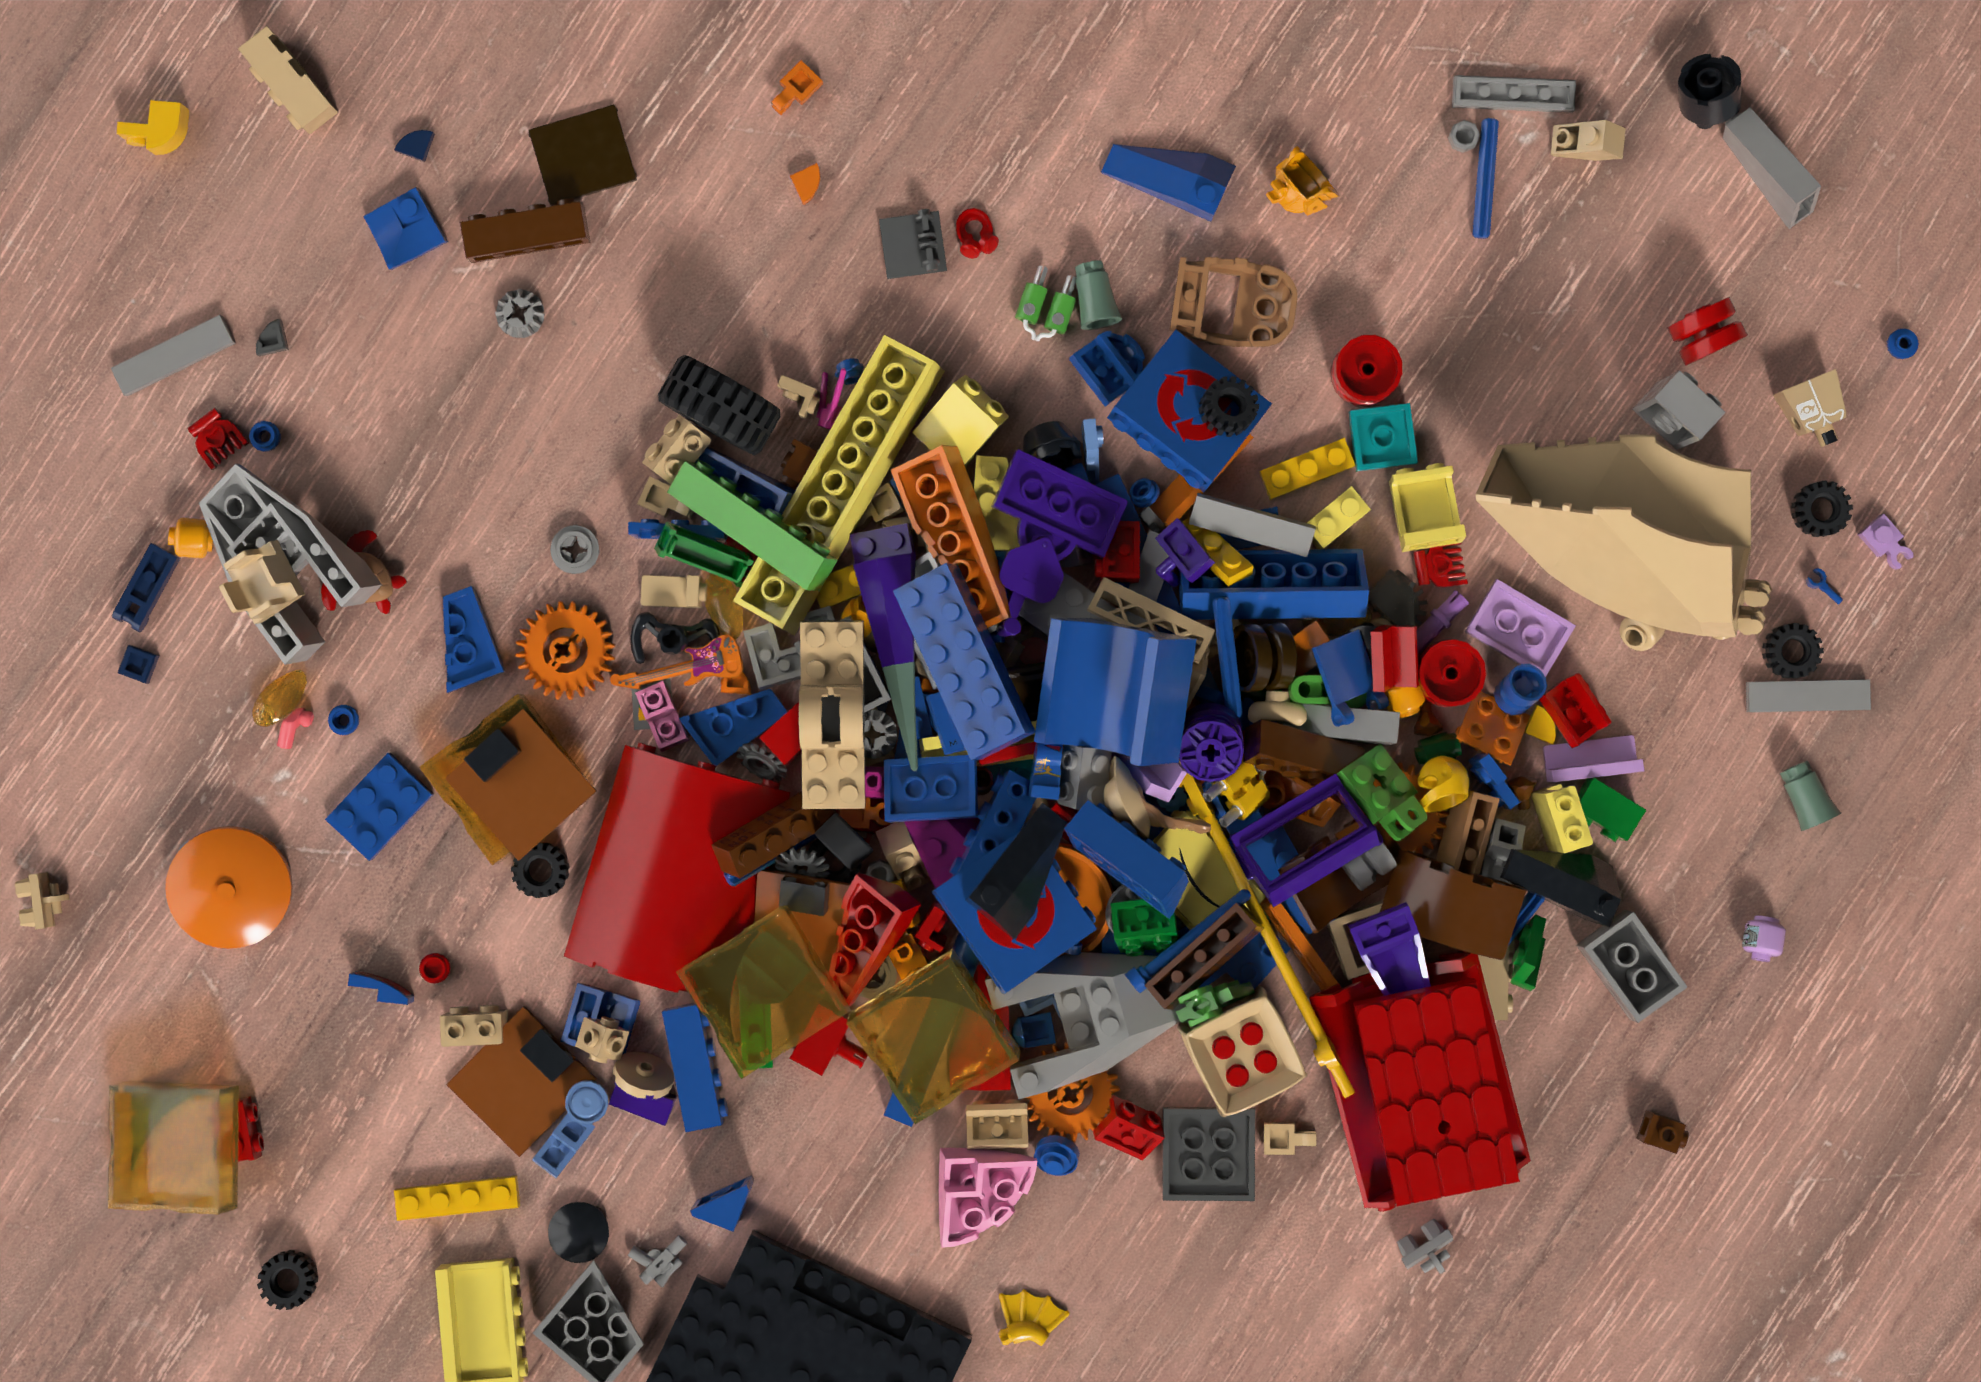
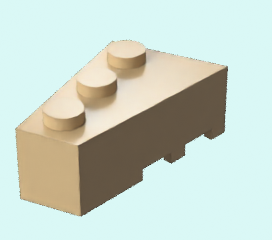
[238,26,338,134]

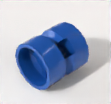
[1494,664,1547,715]

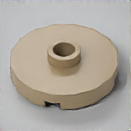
[613,1052,674,1099]

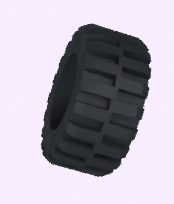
[658,355,780,456]

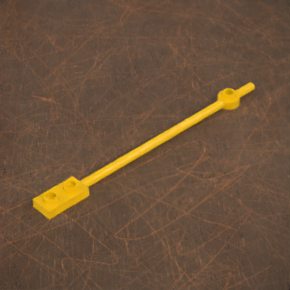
[1179,761,1356,1098]

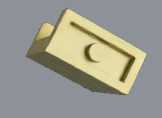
[912,375,1009,467]
[1389,463,1466,552]
[1531,784,1593,853]

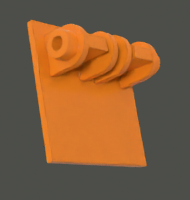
[1455,691,1530,766]

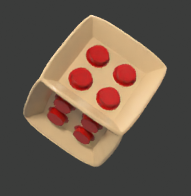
[1177,986,1307,1117]

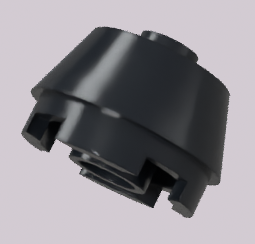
[1023,421,1082,471]

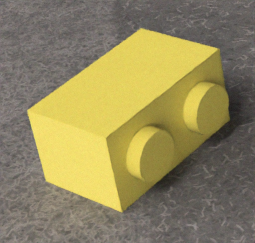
[1306,486,1371,549]

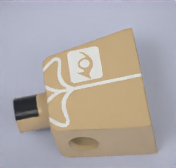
[1773,369,1847,447]

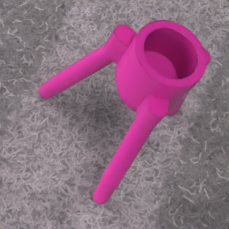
[816,368,846,430]

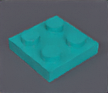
[1348,403,1418,472]

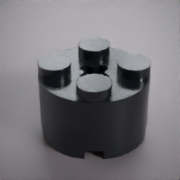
[1678,54,1742,129]

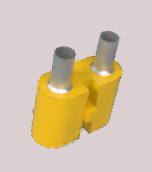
[1203,756,1270,827]

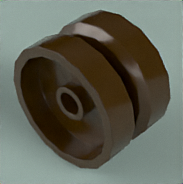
[1233,622,1297,692]

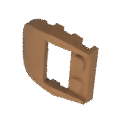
[1169,257,1297,347]

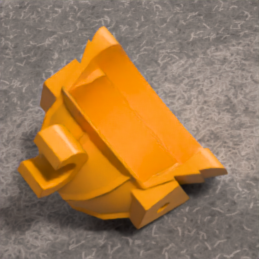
[1266,146,1340,216]

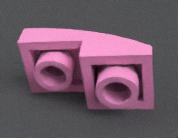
[635,681,689,752]

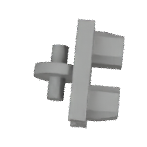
[1397,1219,1453,1274]

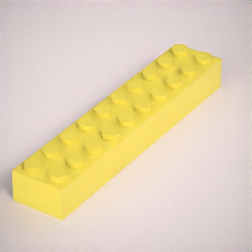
[733,335,945,636]

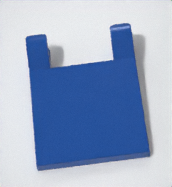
[1312,629,1389,727]

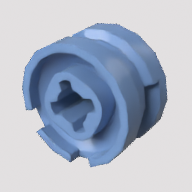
[565,1080,608,1124]

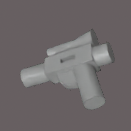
[628,1235,687,1287]

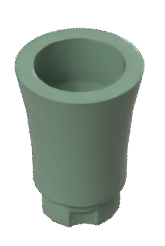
[1075,260,1122,330]
[1780,761,1841,831]

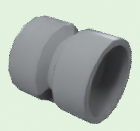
[1342,842,1397,891]

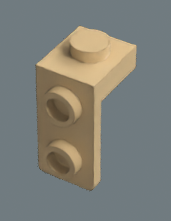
[641,575,707,608]

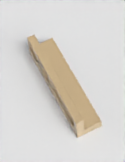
[1087,577,1215,665]

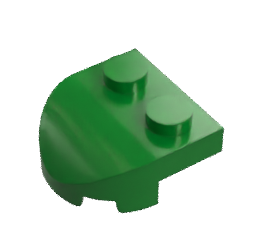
[1510,914,1546,991]

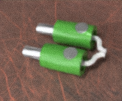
[1015,266,1076,341]

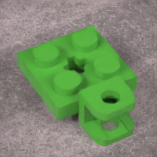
[1337,744,1427,841]
[1176,980,1255,1027]

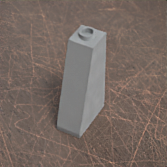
[1723,107,1821,229]
[1277,704,1400,746]

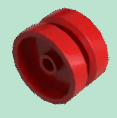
[1667,297,1748,366]
[1331,335,1403,406]
[1418,639,1486,707]

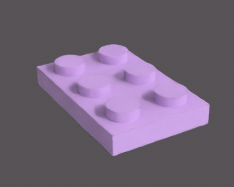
[1464,579,1576,677]

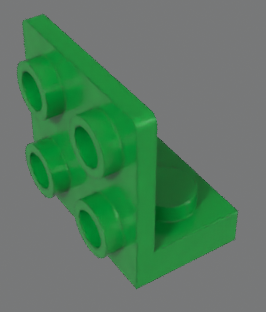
[1110,899,1180,957]

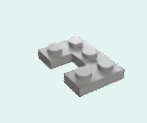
[743,606,835,691]

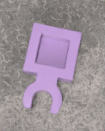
[1857,514,1914,570]

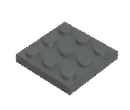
[1162,1107,1255,1201]

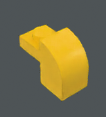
[116,100,190,155]

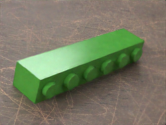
[667,460,838,591]

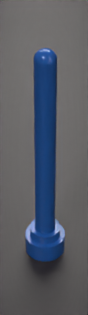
[1125,889,1251,993]

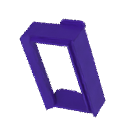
[1230,774,1383,907]

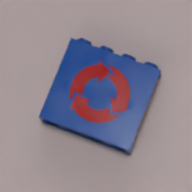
[1107,330,1272,492]
[932,831,1097,994]

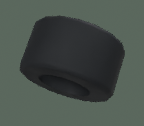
[815,813,873,871]

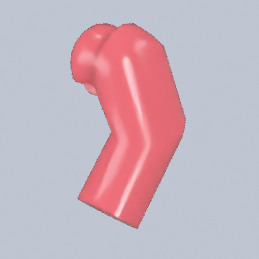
[277,708,314,749]

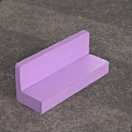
[1543,735,1644,782]
[1112,752,1187,802]

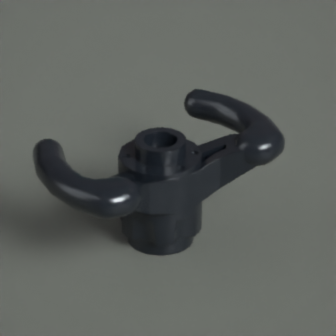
[630,612,721,664]

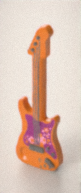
[610,634,743,689]

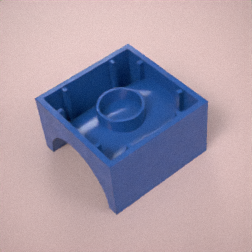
[1034,618,1197,766]

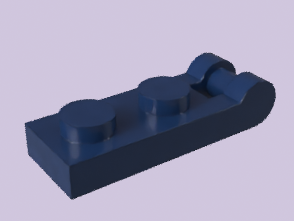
[112,543,181,633]

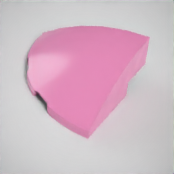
[939,1148,1037,1248]

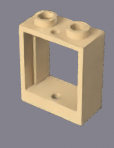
[1327,900,1383,980]

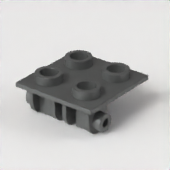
[879,209,947,279]

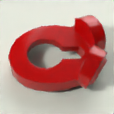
[956,208,999,259]

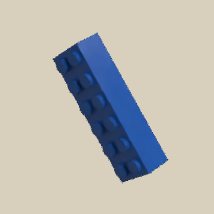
[1178,549,1369,620]
[893,563,1036,760]

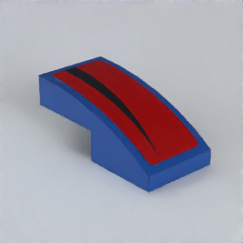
[348,971,414,1005]

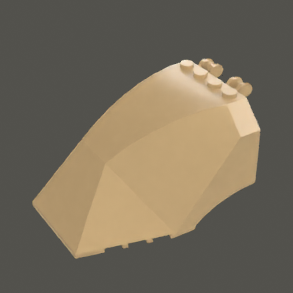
[1476,434,1772,640]

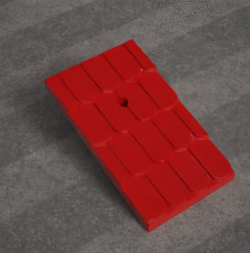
[1353,978,1520,1207]

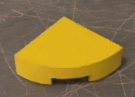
[1524,705,1556,745]

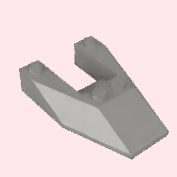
[199,464,382,665]
[985,952,1185,1100]

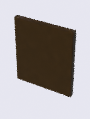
[528,104,637,206]

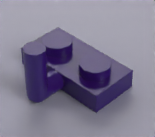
[1155,518,1215,587]

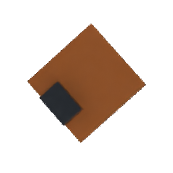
[445,709,597,861]
[753,869,851,985]
[446,1006,597,1157]

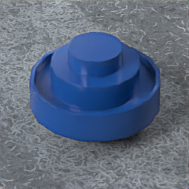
[1034,1135,1080,1176]

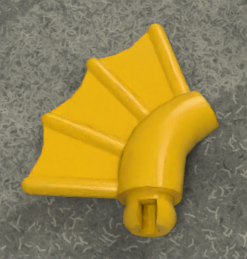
[998,1289,1070,1346]

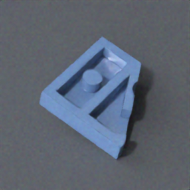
[1081,418,1104,484]

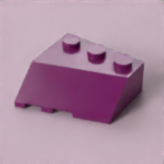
[904,810,980,889]

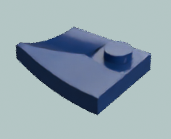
[363,187,448,270]

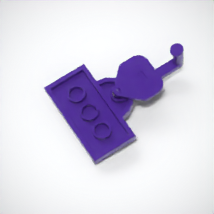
[991,449,1128,637]

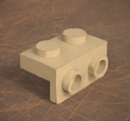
[642,415,711,485]
[440,1005,508,1047]
[966,1099,1028,1150]

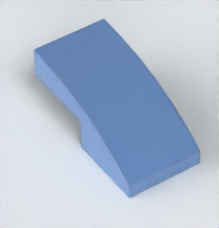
[532,1113,595,1178]

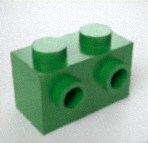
[1578,778,1646,843]

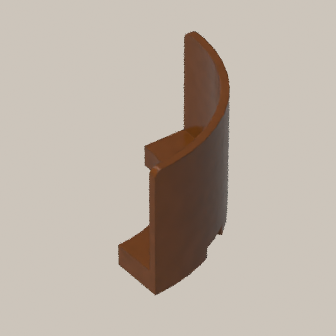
[1278,814,1401,933]
[1379,849,1527,960]

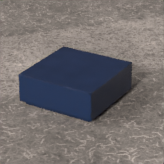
[118,645,159,684]

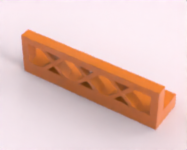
[1150,434,1254,528]

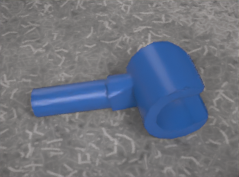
[1806,568,1843,604]

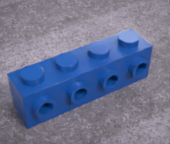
[949,770,1036,878]
[662,1002,728,1132]

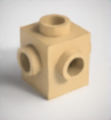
[575,1016,630,1063]

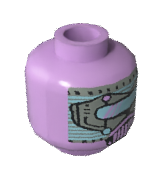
[1742,916,1786,962]

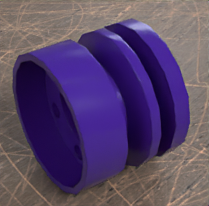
[1179,702,1244,782]

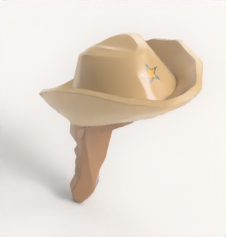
[1104,756,1211,839]

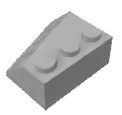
[533,1260,644,1382]

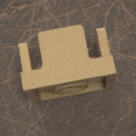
[219,540,305,624]

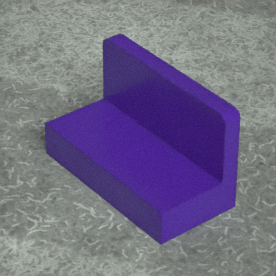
[609,1082,677,1126]

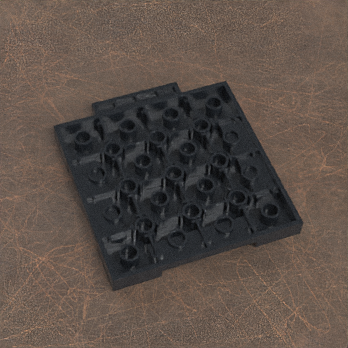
[646,1230,972,1382]

